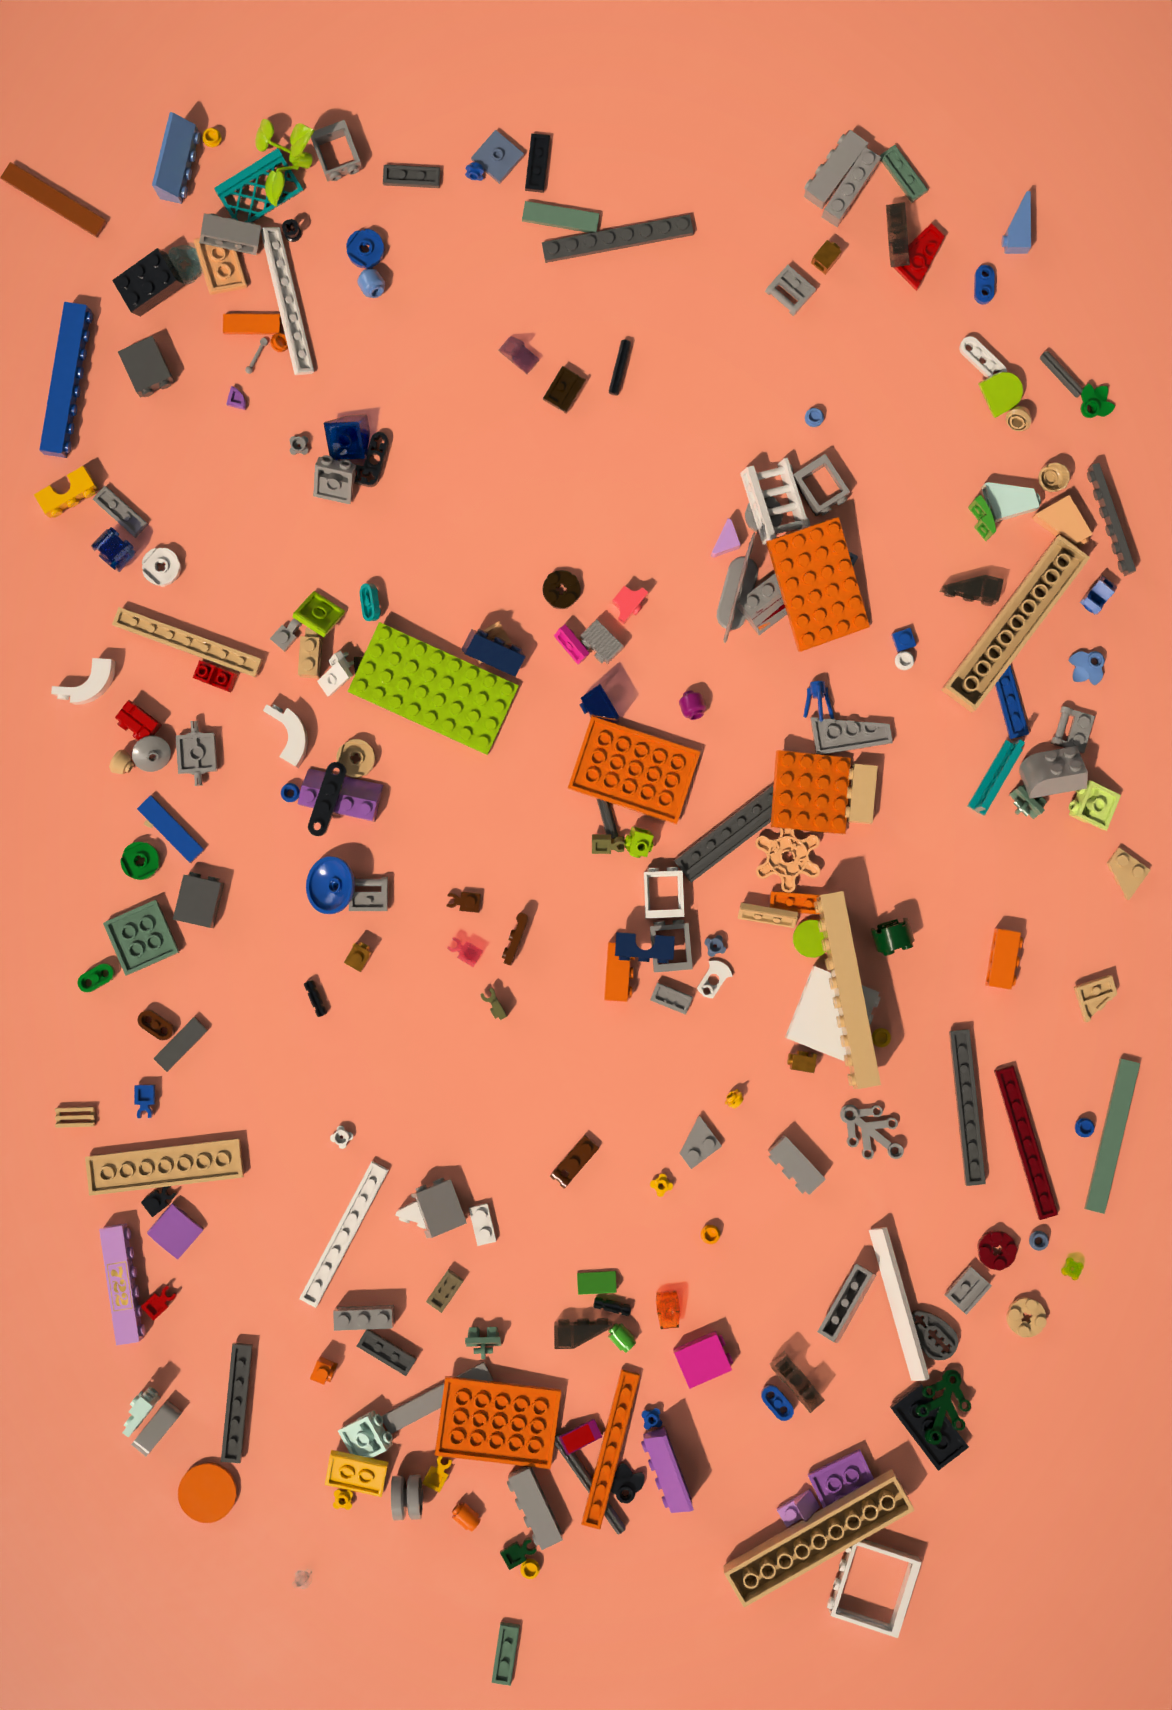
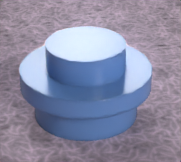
[804,408,824,427]

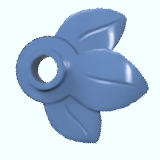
[1068,651,1105,685]

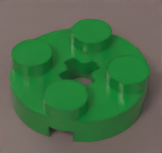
[120,842,160,880]

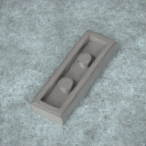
[92,486,148,538]

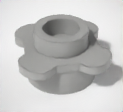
[289,436,308,455]

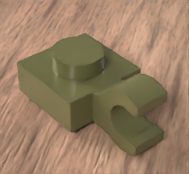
[480,988,508,1020]

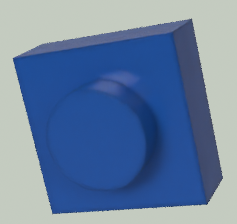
[891,628,916,653]

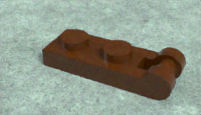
[502,913,528,966]
[549,1135,599,1189]

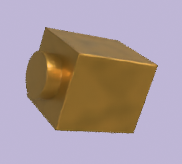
[811,240,842,275]

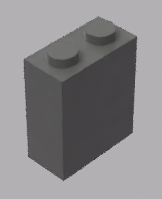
[118,336,175,398]
[173,872,224,928]

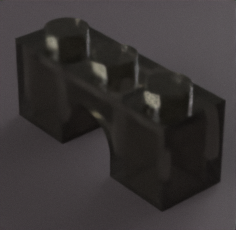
[886,202,910,267]
[770,1351,825,1413]

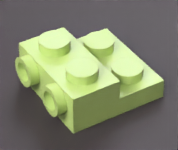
[1068,780,1121,831]

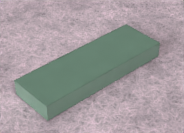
[880,145,928,203]
[491,1622,520,1686]

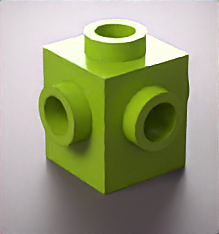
[624,826,654,858]

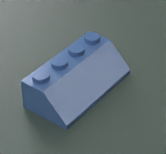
[152,112,201,204]

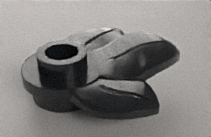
[610,1463,644,1503]

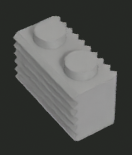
[580,619,624,664]

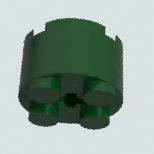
[871,918,915,956]

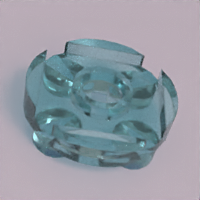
[168,245,203,285]

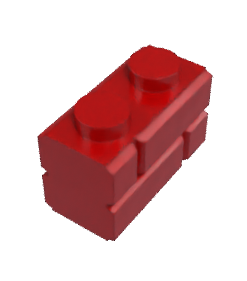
[115,700,162,740]

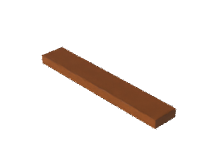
[0,162,107,238]

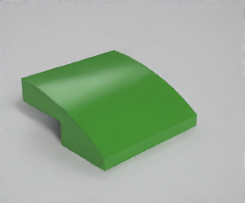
[968,495,996,541]

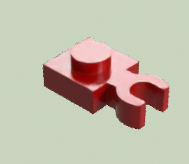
[141,1285,177,1321]

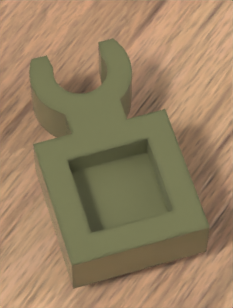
[592,834,625,854]

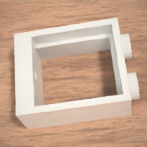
[644,867,684,919]

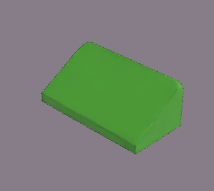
[577,1271,617,1295]

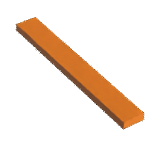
[581,1369,640,1530]

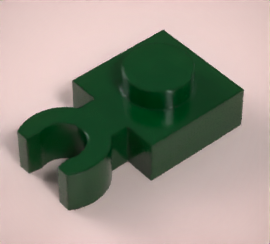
[500,1537,537,1570]

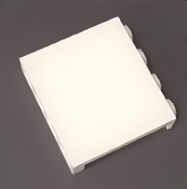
[785,966,881,1061]

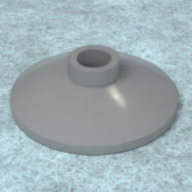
[132,736,171,772]

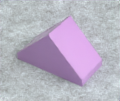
[711,518,740,558]

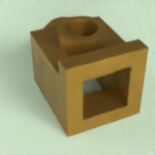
[787,1051,817,1073]

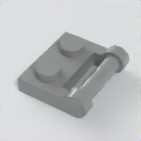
[765,265,816,316]
[1051,706,1095,753]
[349,877,388,911]

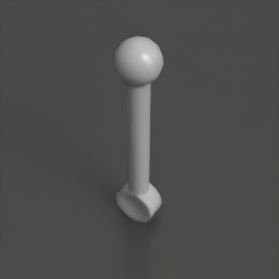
[245,338,268,374]

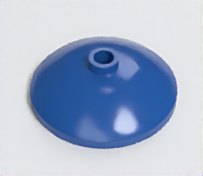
[306,857,355,914]

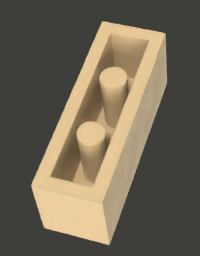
[845,764,878,824]

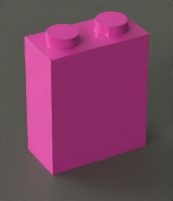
[673,1331,733,1389]

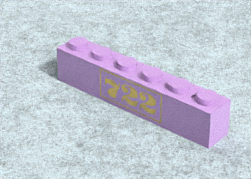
[99,1223,145,1346]

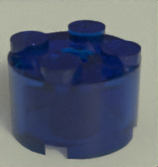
[91,527,136,572]

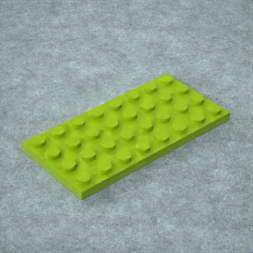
[347,622,519,755]

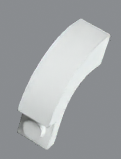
[51,658,116,705]
[263,704,308,768]

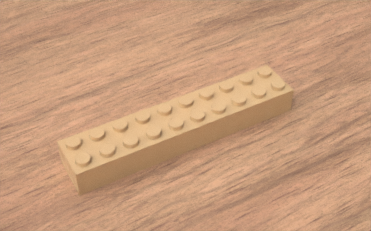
[941,535,1090,713]
[814,891,881,1089]
[723,1469,914,1607]

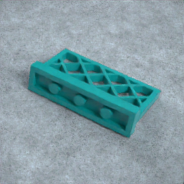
[214,148,304,222]
[967,739,1025,816]

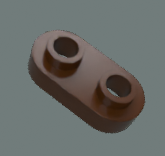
[137,1010,174,1040]

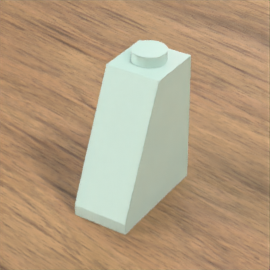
[981,482,1041,523]

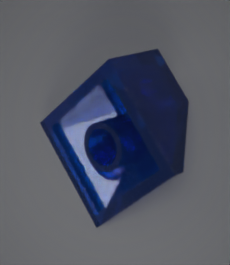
[323,415,370,460]
[579,684,620,724]

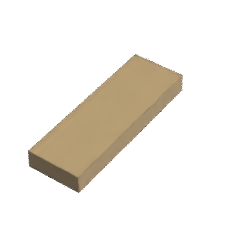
[738,903,798,928]

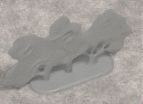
[716,532,758,643]

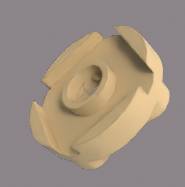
[336,739,375,778]
[1006,1297,1047,1338]

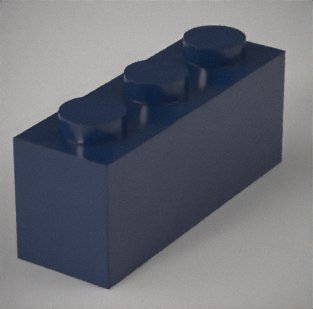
[462,629,526,677]

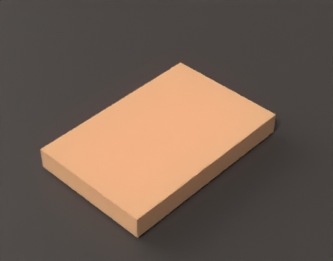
[193,238,247,295]

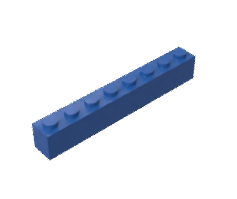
[39,302,93,458]

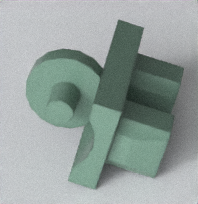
[1009,785,1047,819]
[465,1327,501,1359]

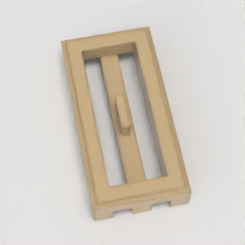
[55,1107,95,1128]

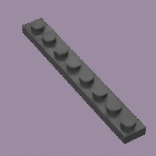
[542,215,694,263]
[949,1029,986,1186]

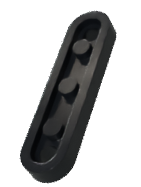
[308,762,347,837]

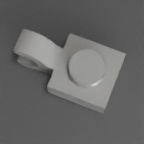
[270,619,302,652]

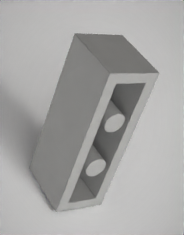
[199,213,261,255]
[768,1135,826,1195]
[333,1305,395,1331]

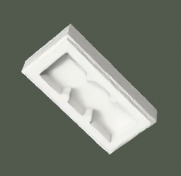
[317,660,353,697]

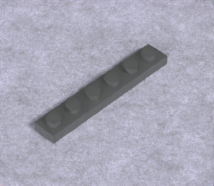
[1087,463,1136,576]
[221,1343,253,1463]

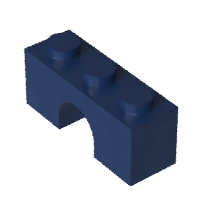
[615,932,675,963]

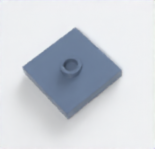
[471,130,524,184]

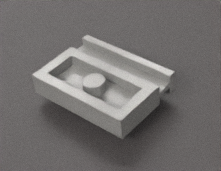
[944,1266,992,1315]

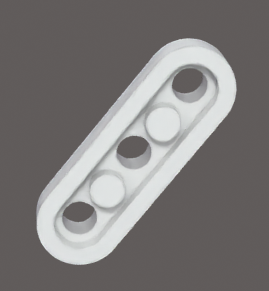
[959,336,1007,378]

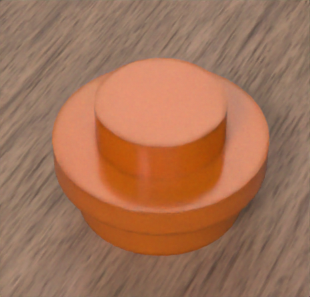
[270,333,288,352]

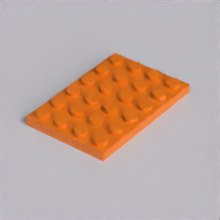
[766,517,870,652]
[568,716,700,825]
[435,1376,561,1469]

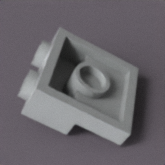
[313,455,356,504]

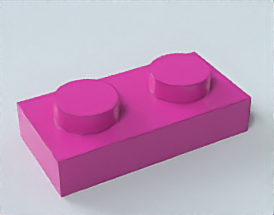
[554,624,589,665]

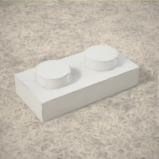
[469,1203,497,1246]

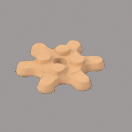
[755,828,820,893]

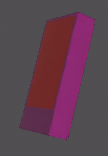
[559,1419,602,1455]

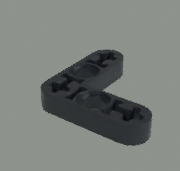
[333,432,389,487]

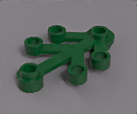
[916,1370,971,1445]

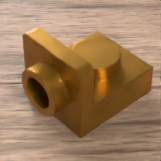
[344,941,372,972]

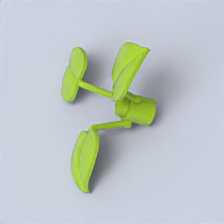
[255,119,315,207]

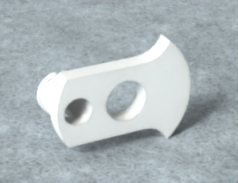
[697,960,733,999]

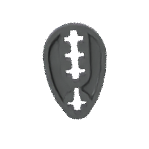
[911,1310,958,1360]

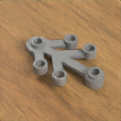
[840,1105,904,1160]

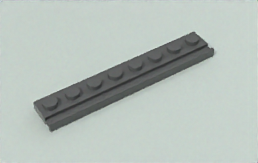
[674,784,774,883]

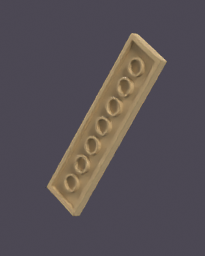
[85,1138,244,1196]

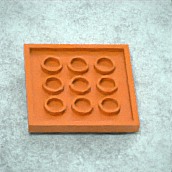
[771,750,851,835]

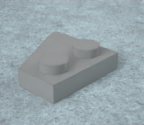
[680,1116,722,1169]

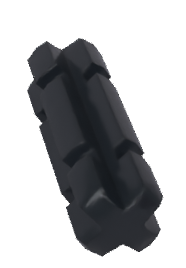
[304,980,327,1017]
[593,1297,631,1316]

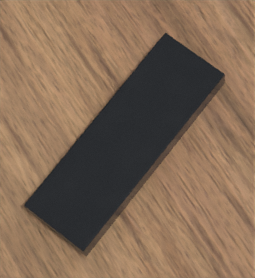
[525,133,550,193]

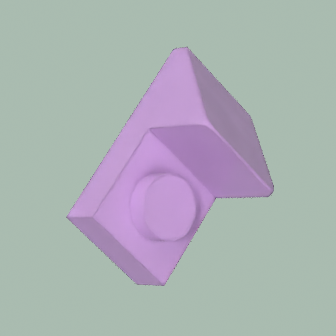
[776,1489,820,1527]

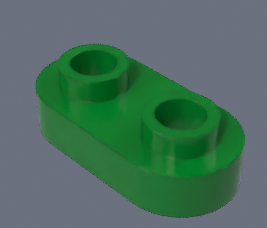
[77,964,115,992]

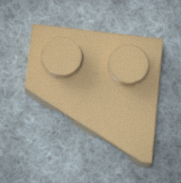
[1106,848,1150,900]
[1074,975,1117,1023]

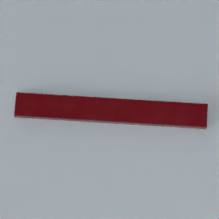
[994,1065,1058,1220]

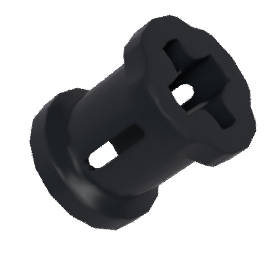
[282,219,301,242]

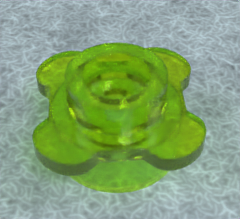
[1061,1257,1084,1280]

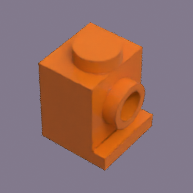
[310,1356,338,1385]

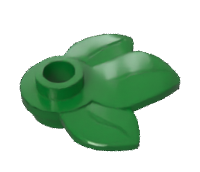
[1080,384,1115,418]

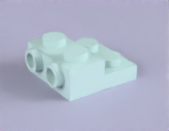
[122,1387,161,1437]
[338,1410,393,1458]

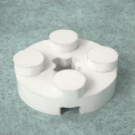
[142,548,182,587]

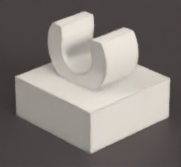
[328,651,354,669]

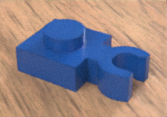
[134,1085,155,1118]

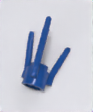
[803,681,835,722]

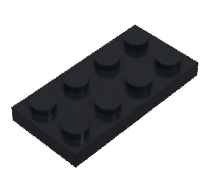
[890,1383,969,1471]

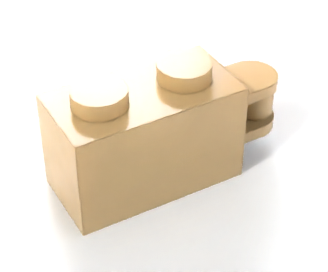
[298,627,323,679]

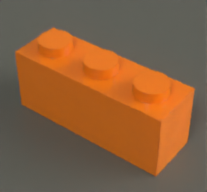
[985,929,1023,990]
[604,942,634,1002]

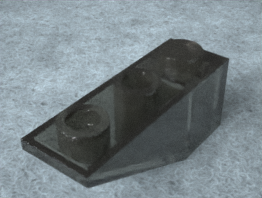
[939,575,1004,606]
[554,1318,612,1349]

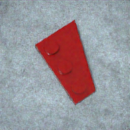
[890,223,945,291]

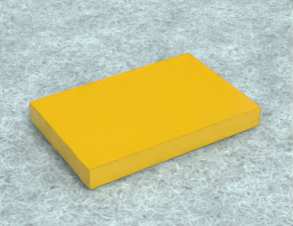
[325,1450,389,1497]

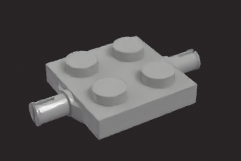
[176,721,218,786]

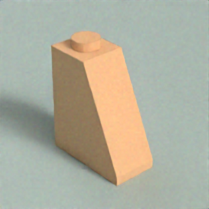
[1033,495,1092,547]

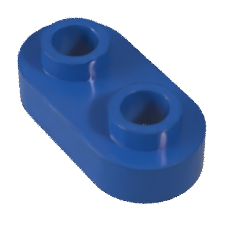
[974,265,995,305]
[761,1385,794,1421]

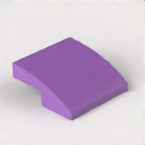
[147,1203,203,1259]

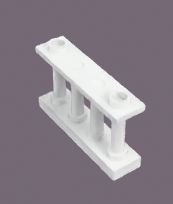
[740,458,810,545]

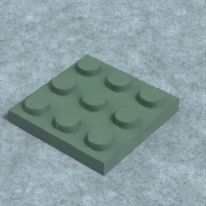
[103,900,180,976]

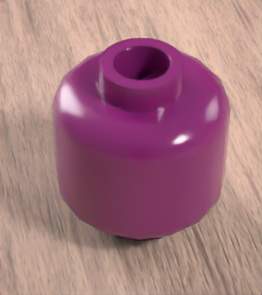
[679,690,706,720]

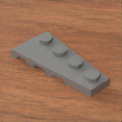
[810,717,893,755]

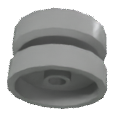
[391,1474,423,1521]

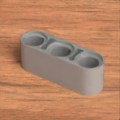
[131,1400,182,1457]

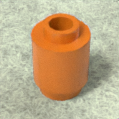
[452,1502,481,1532]

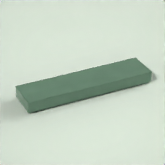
[522,201,599,233]

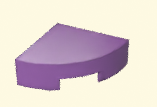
[226,386,246,410]

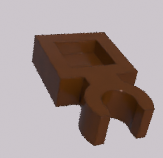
[446,892,481,913]

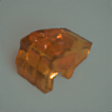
[656,1291,680,1329]

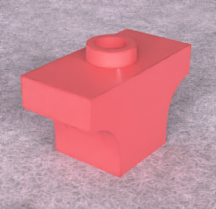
[612,585,648,624]

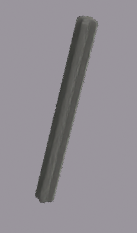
[554,1433,626,1534]

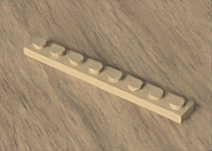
[112,607,263,678]

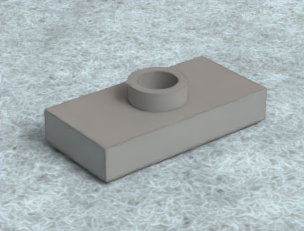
[650,982,693,1015]

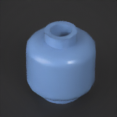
[357,269,385,298]

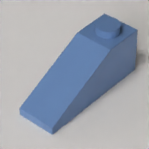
[1001,191,1031,254]

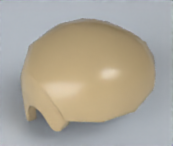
[1038,463,1070,492]

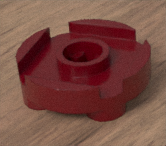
[977,1231,1018,1271]

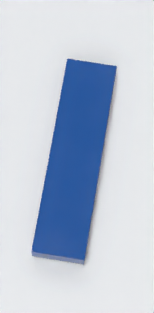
[995,665,1029,739]
[137,795,204,863]

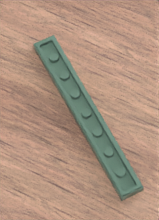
[1084,1058,1140,1214]

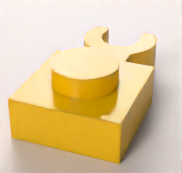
[422,1456,452,1493]

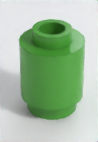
[608,1323,636,1353]

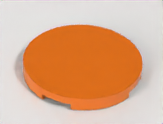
[178,1462,237,1523]

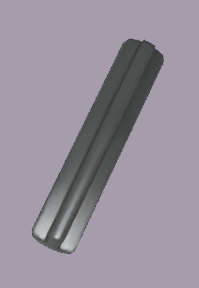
[1040,351,1083,398]
[596,798,618,839]

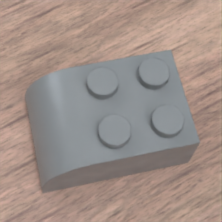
[1019,746,1088,799]

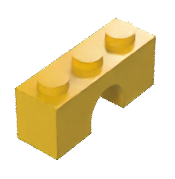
[34,466,99,518]

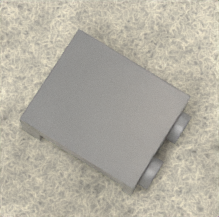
[411,1178,467,1238]

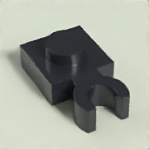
[141,1186,178,1217]

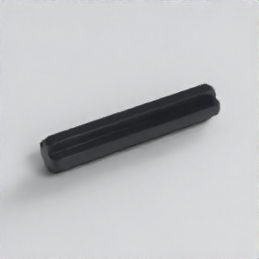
[609,340,631,396]

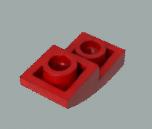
[192,660,238,693]

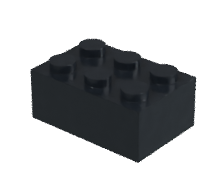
[112,248,185,317]

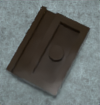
[543,366,586,414]

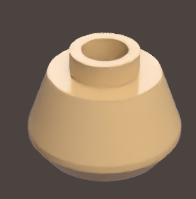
[1006,406,1031,431]
[109,749,134,774]

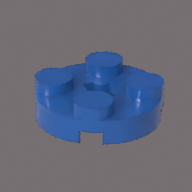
[346,229,385,269]

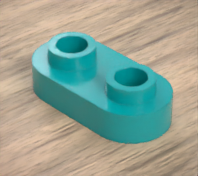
[359,583,381,621]

